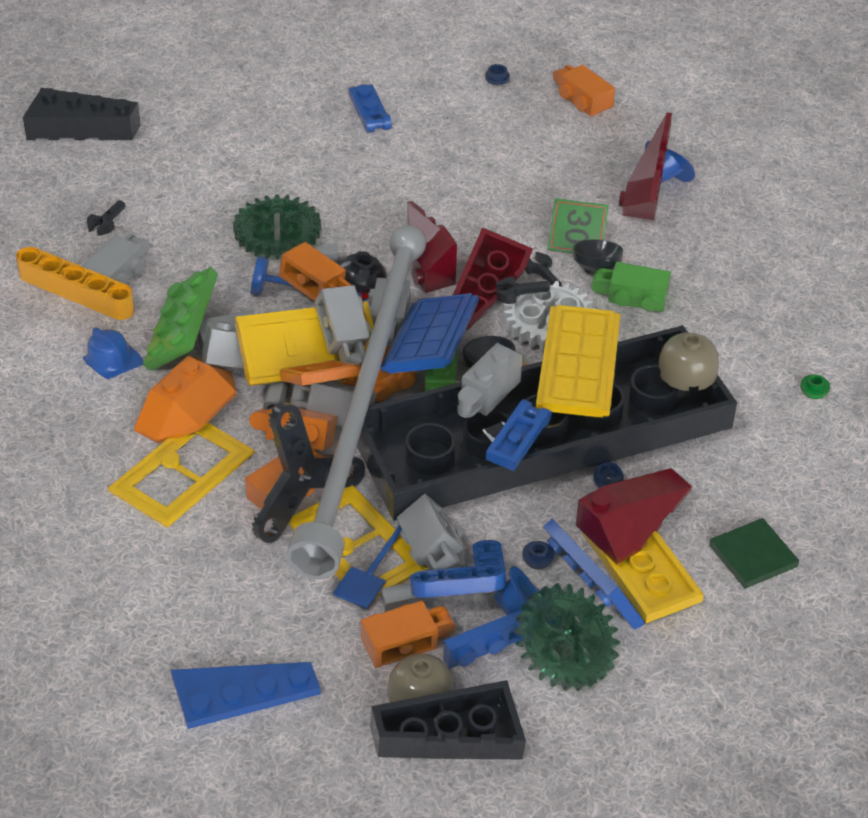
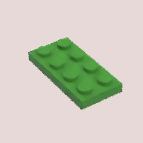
[143,267,218,370]

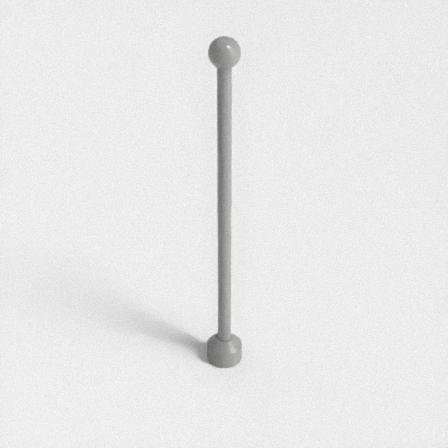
[286,225,426,579]

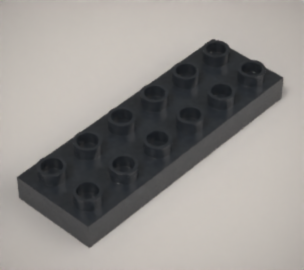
[357,325,737,521]

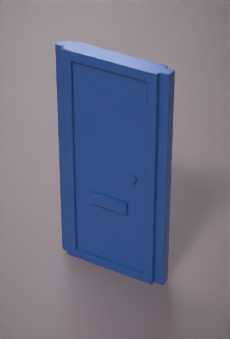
[381,293,479,374]

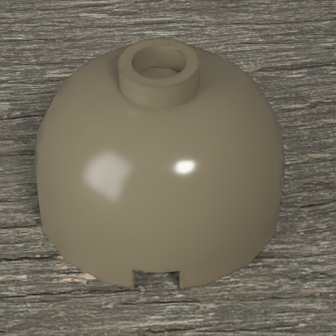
[658,332,719,391]
[387,653,455,703]

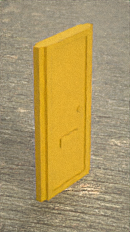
[235,301,374,386]
[536,305,621,418]

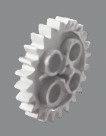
[503,280,596,351]

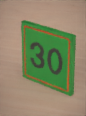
[547,198,609,253]

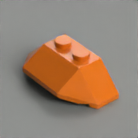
[134,356,236,443]

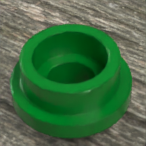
[800,374,830,399]

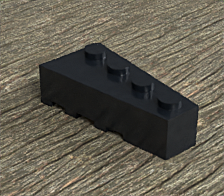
[23,88,141,140]
[370,680,526,760]

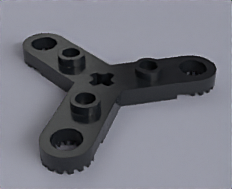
[251,402,365,543]

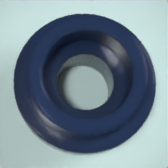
[485,64,510,85]
[593,462,624,488]
[522,541,554,569]

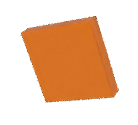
[280,360,358,386]

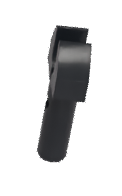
[87,200,126,236]
[525,252,562,287]
[496,277,550,304]

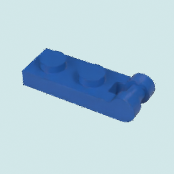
[348,84,392,133]
[486,399,552,471]
[443,610,533,669]

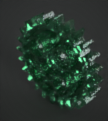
[233,194,321,260]
[514,583,620,691]

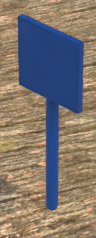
[333,526,402,609]

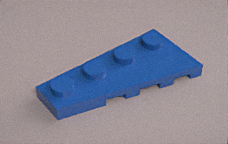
[543,519,645,630]
[171,662,321,729]

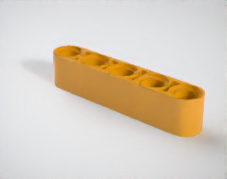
[16,247,135,320]

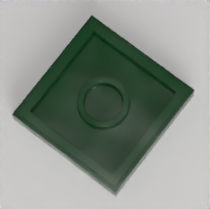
[709,518,799,589]

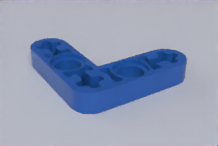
[410,540,507,598]

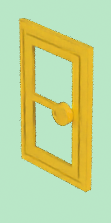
[108,423,255,528]
[288,485,429,598]

